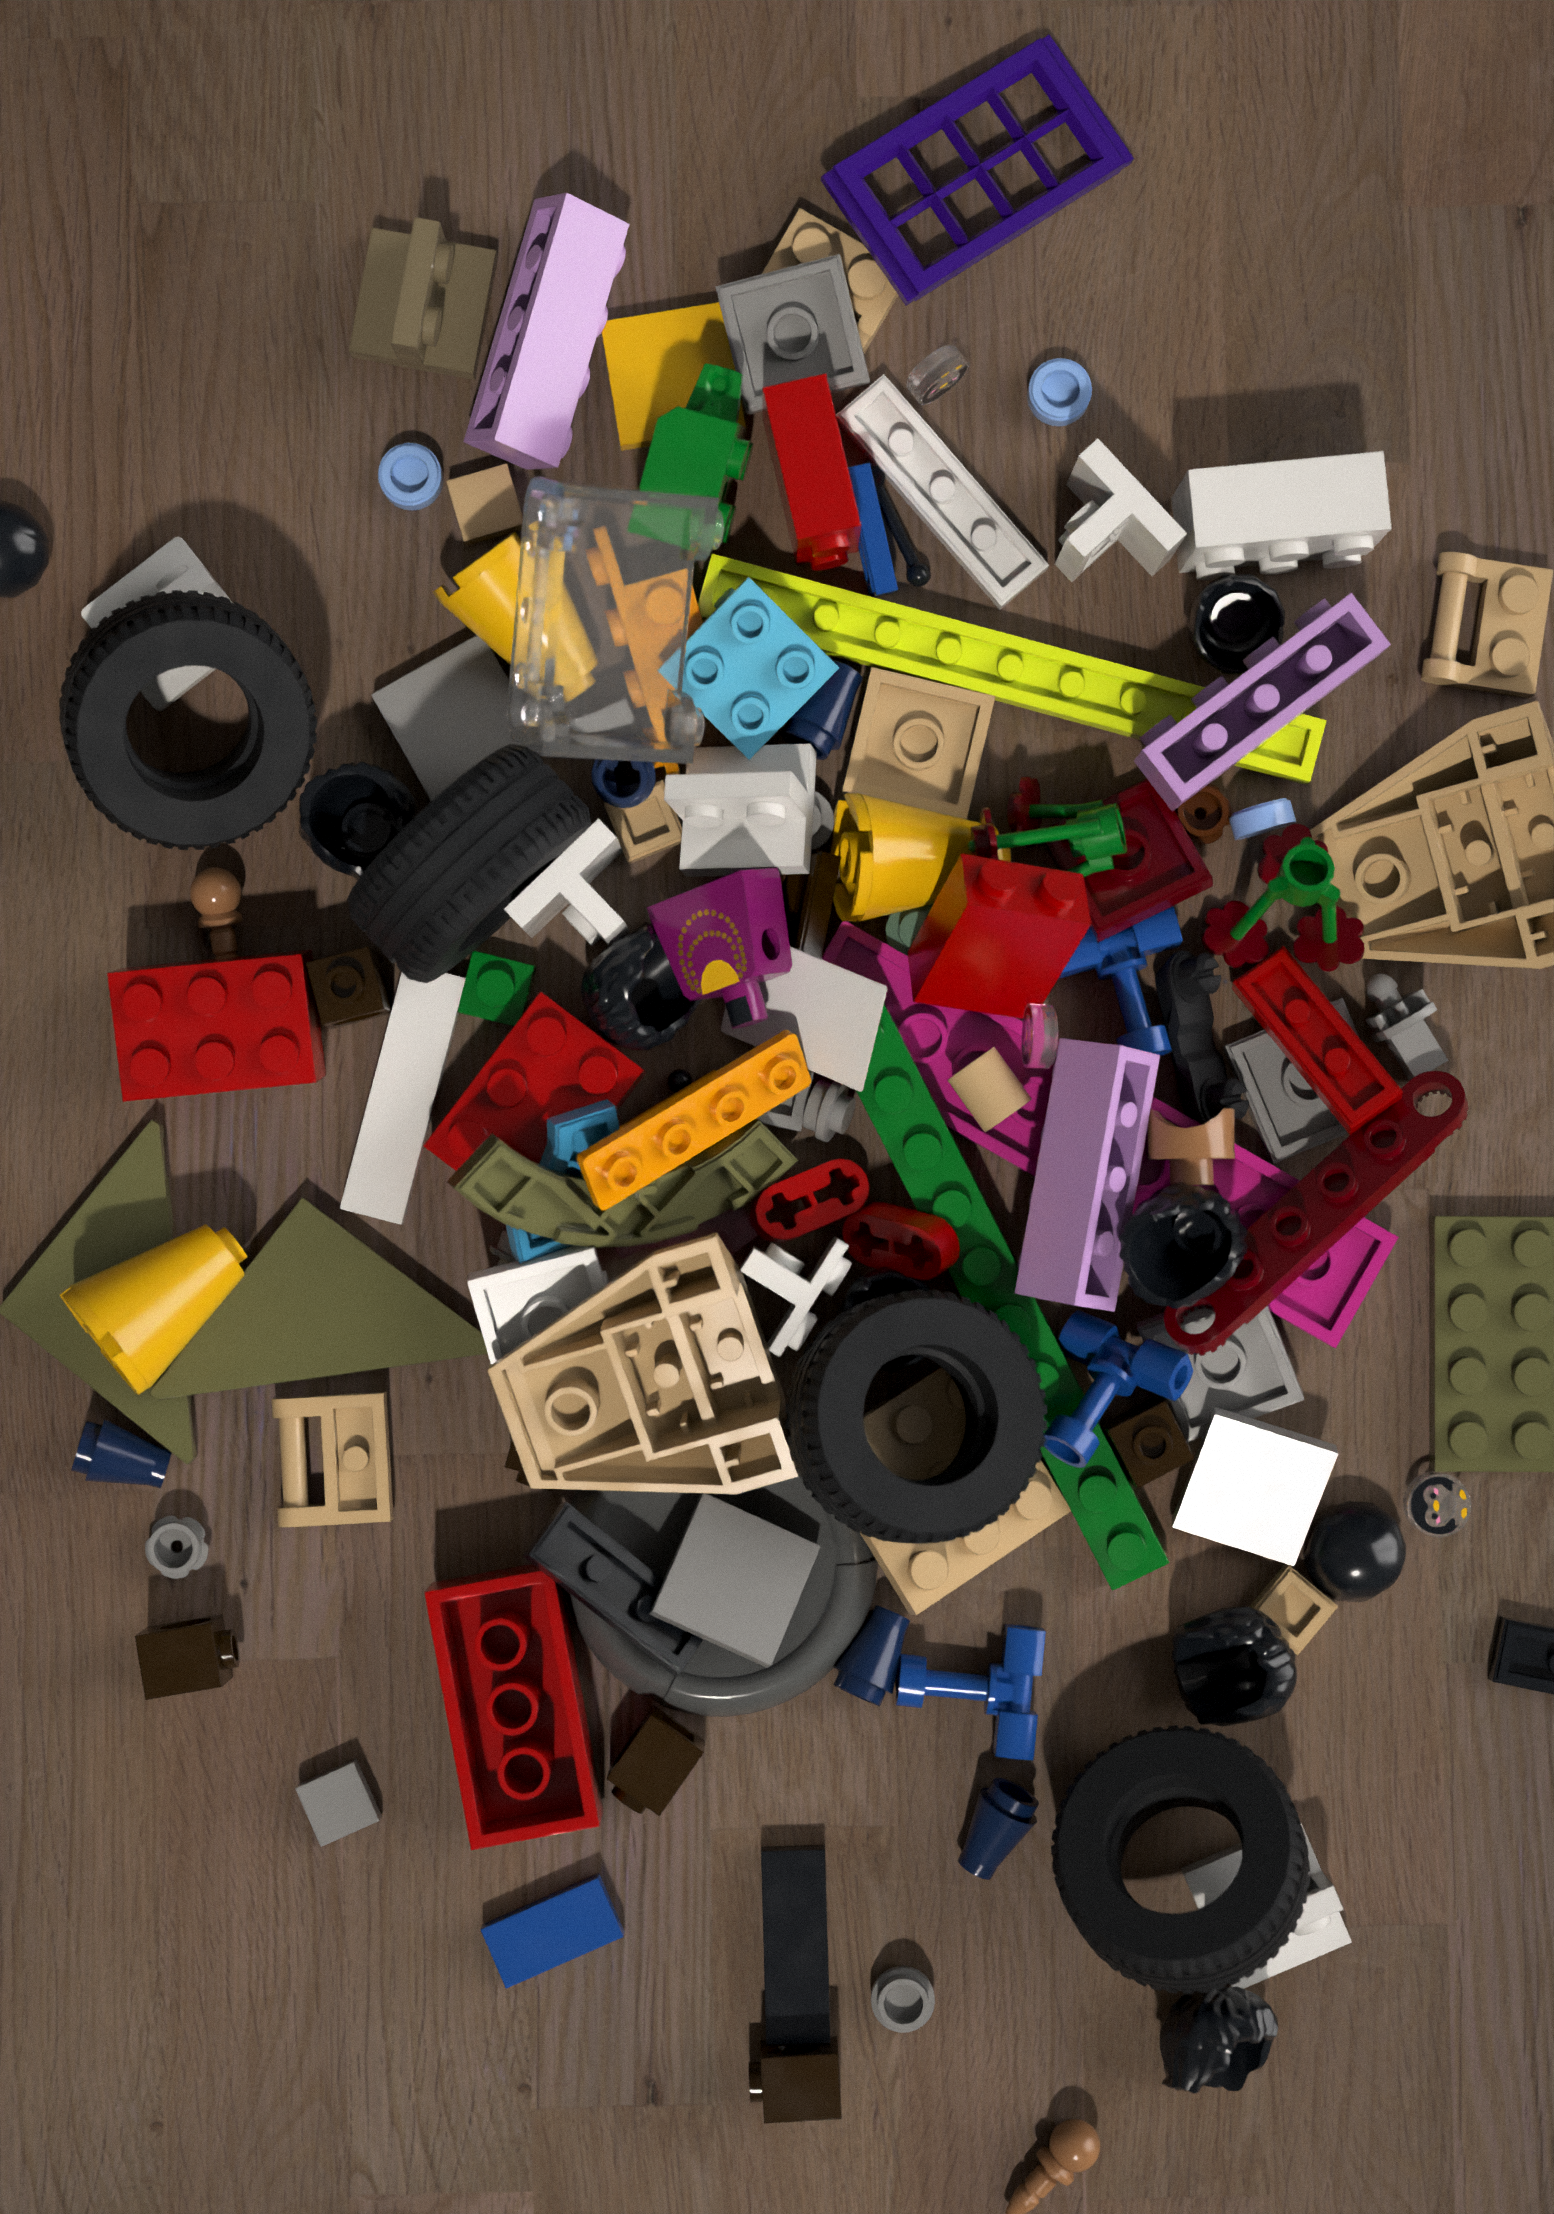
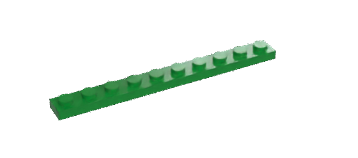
[856,1002,1170,1591]

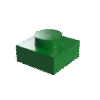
[457,951,536,1027]

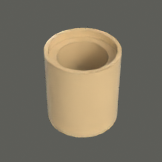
[947,1047,1032,1132]

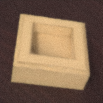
[446,463,526,546]
[604,780,682,864]
[1249,1563,1338,1655]

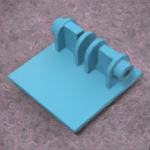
[658,576,839,760]

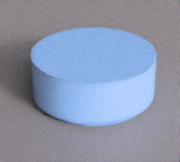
[1027,358,1092,426]
[378,443,444,510]
[1229,798,1296,840]

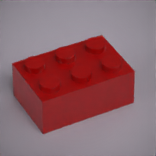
[107,949,326,1102]
[423,992,647,1171]

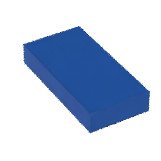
[848,463,898,597]
[480,1873,625,1989]

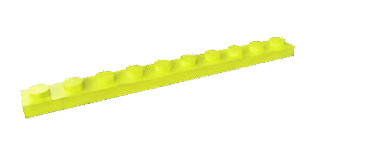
[698,554,1327,785]

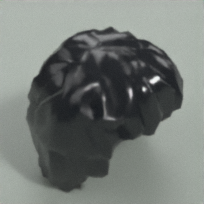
[299,762,417,879]
[581,922,703,1051]
[1119,1182,1248,1309]
[1172,1606,1297,1727]
[1160,1986,1278,2094]

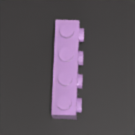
[463,193,629,470]
[1133,593,1391,811]
[1014,1038,1160,1312]

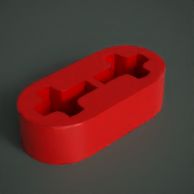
[750,1158,869,1244]
[842,1202,960,1280]

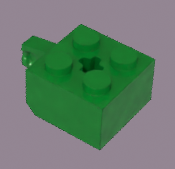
[628,363,754,553]

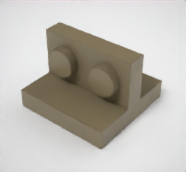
[348,217,498,380]

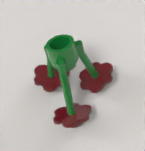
[967,776,1127,877]
[1202,823,1365,972]

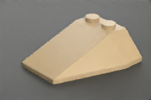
[1310,701,1554,969]
[487,1233,799,1494]

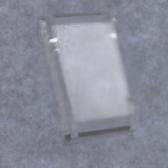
[507,477,724,764]

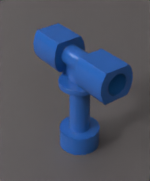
[1058,906,1183,1056]
[1043,1310,1193,1468]
[895,1624,1046,1760]

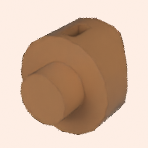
[1147,1108,1235,1185]

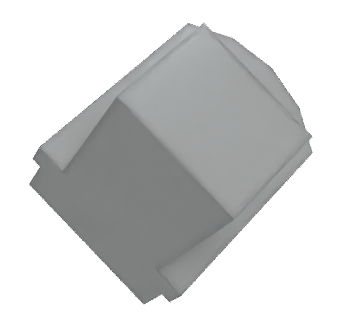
[1365,973,1448,1081]

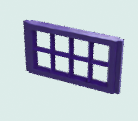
[821,34,1134,306]

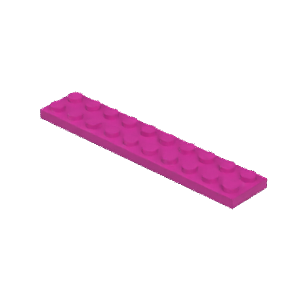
[822,921,1399,1348]

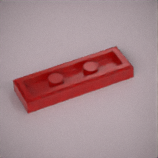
[1232,946,1403,1135]

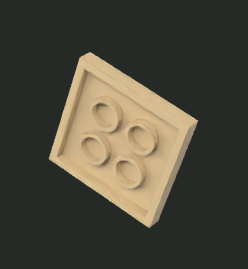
[859,1365,1071,1615]

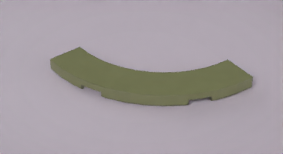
[446,1118,798,1247]

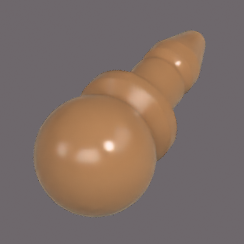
[190,867,243,959]
[1005,2119,1100,2214]

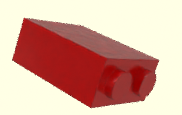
[762,373,861,571]
[907,854,1091,1020]

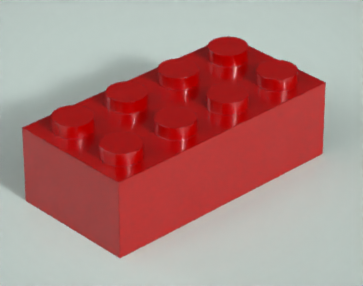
[424,1564,604,1850]

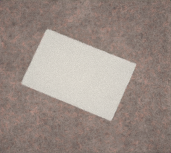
[721,946,887,1092]

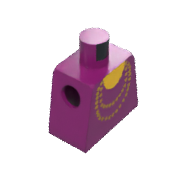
[646,868,792,1029]

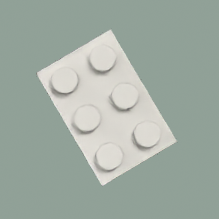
[1171,451,1391,581]

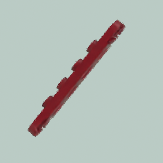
[1164,1071,1469,1356]

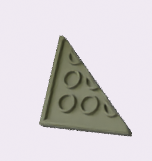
[0,1119,197,1465]
[149,1197,488,1401]

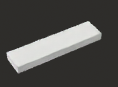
[836,374,1049,610]
[340,972,466,1225]

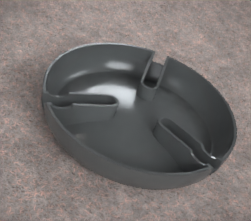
[564,1476,878,1717]

